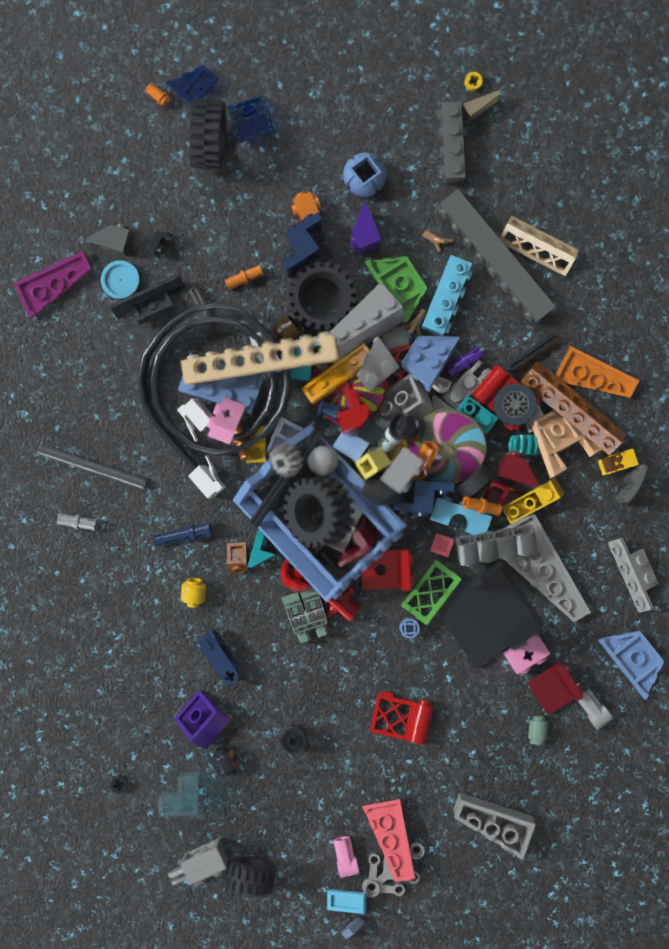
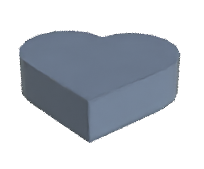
[341,917,365,939]

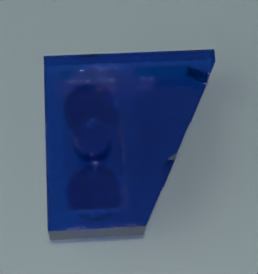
[166,65,218,106]

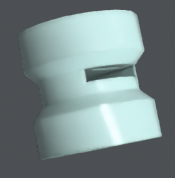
[377,427,403,452]

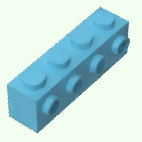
[421,255,473,336]

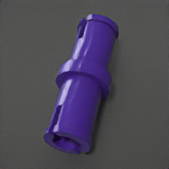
[445,347,484,377]

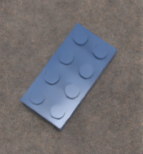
[178,354,264,416]

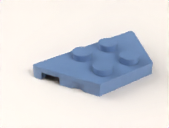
[402,336,460,392]
[598,630,664,699]

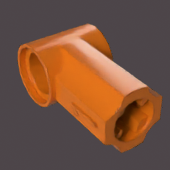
[412,441,440,481]

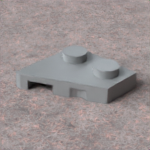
[357,337,399,391]

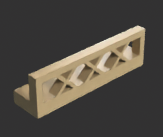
[499,216,579,276]

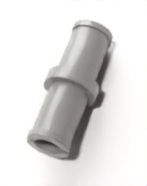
[57,513,98,531]

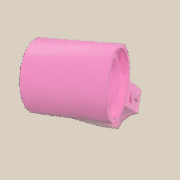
[333,836,360,878]

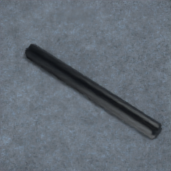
[249,428,323,527]

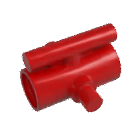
[320,585,361,621]

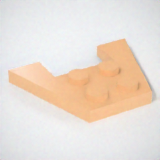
[531,410,602,478]

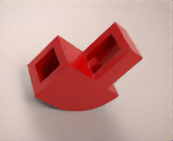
[337,387,369,435]

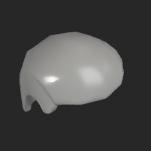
[308,446,339,476]

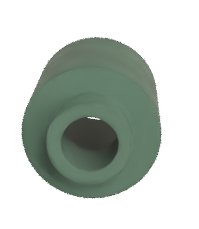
[528,715,549,745]

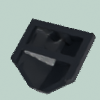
[361,477,406,507]

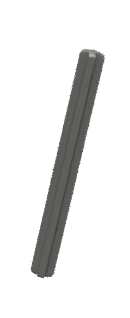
[37,445,147,489]

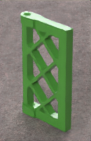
[401,559,462,626]

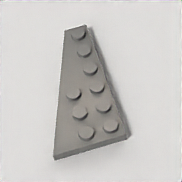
[503,512,591,622]

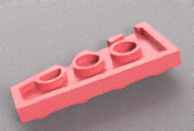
[362,799,415,882]

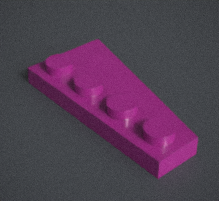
[14,251,92,319]

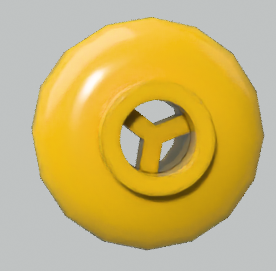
[181,578,206,608]

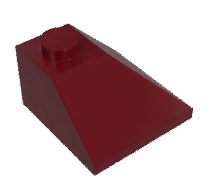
[497,450,538,487]

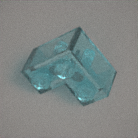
[159,772,200,816]

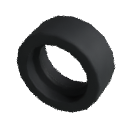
[457,465,494,497]

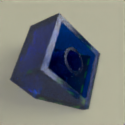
[227,95,275,143]

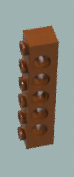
[521,361,626,456]

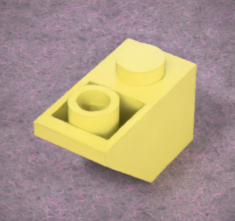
[355,447,392,482]

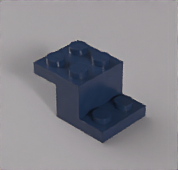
[282,212,322,277]
[392,480,454,517]

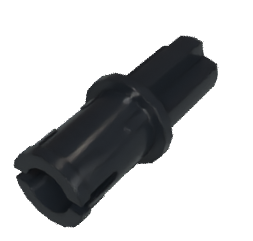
[317,549,347,581]

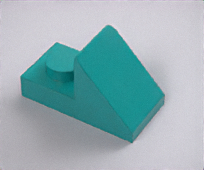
[248,529,275,568]

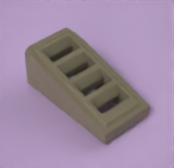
[462,90,501,121]

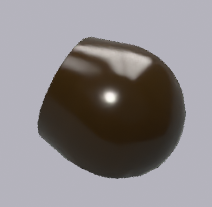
[271,315,308,344]

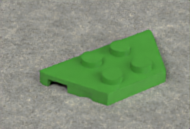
[365,256,427,325]

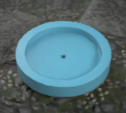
[101,261,140,299]

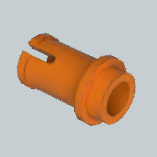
[145,83,170,106]

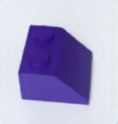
[350,204,381,256]
[174,690,231,749]

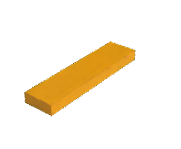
[301,342,370,405]

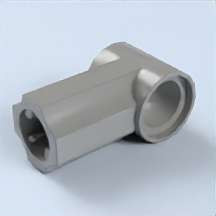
[578,689,613,730]

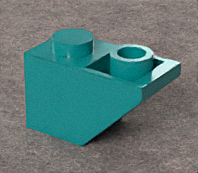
[291,350,312,382]
[456,395,498,434]

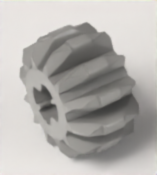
[269,443,304,478]

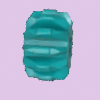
[508,435,540,457]

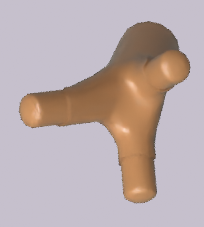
[422,230,453,252]
[404,309,427,335]

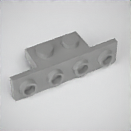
[608,537,659,612]

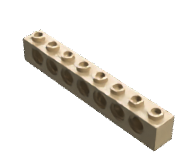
[181,332,341,385]

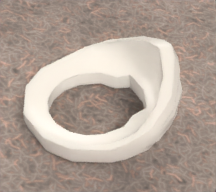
[432,377,451,394]

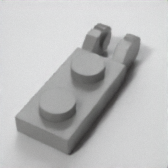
[442,360,491,410]

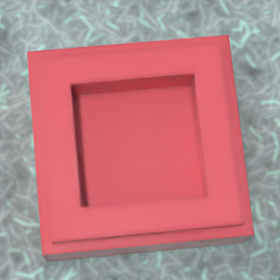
[430,533,454,557]

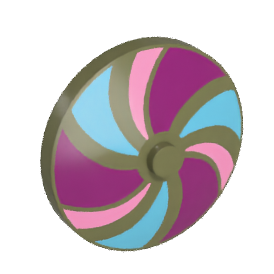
[409,409,487,483]

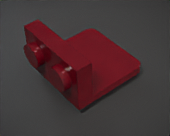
[528,662,584,714]

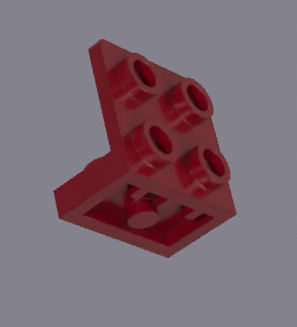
[338,515,378,566]

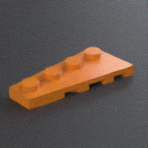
[555,346,639,398]

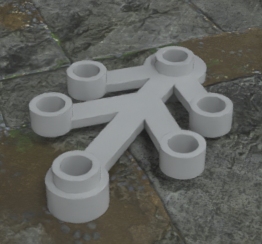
[362,842,424,897]

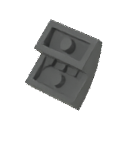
[614,464,647,503]

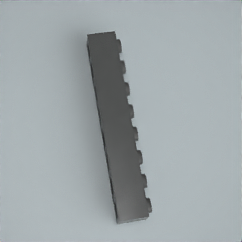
[438,189,556,324]

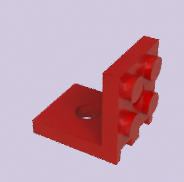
[361,549,414,590]

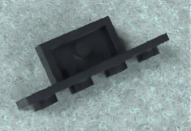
[110,274,186,325]

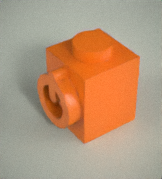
[291,191,322,223]

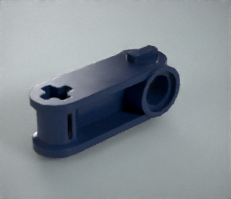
[196,629,242,685]

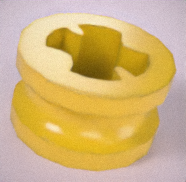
[465,72,482,91]

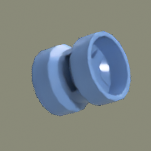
[399,618,420,638]

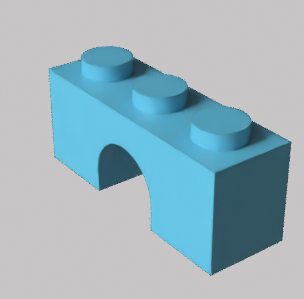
[429,495,492,535]

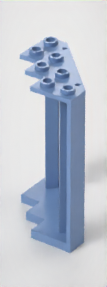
[233,425,406,602]

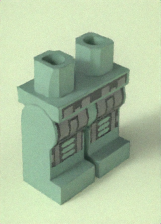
[281,587,328,643]

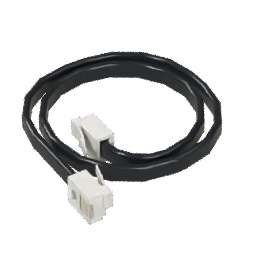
[137,302,292,498]

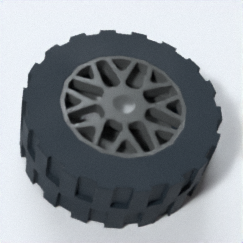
[494,383,537,426]

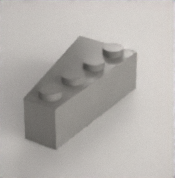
[330,283,405,359]
[453,792,535,860]

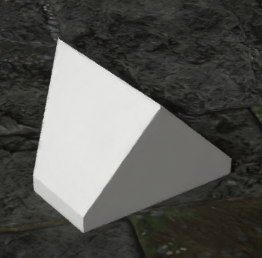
[266,417,303,453]

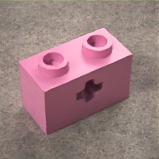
[207,397,245,445]
[503,637,550,675]

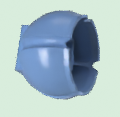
[343,153,387,197]

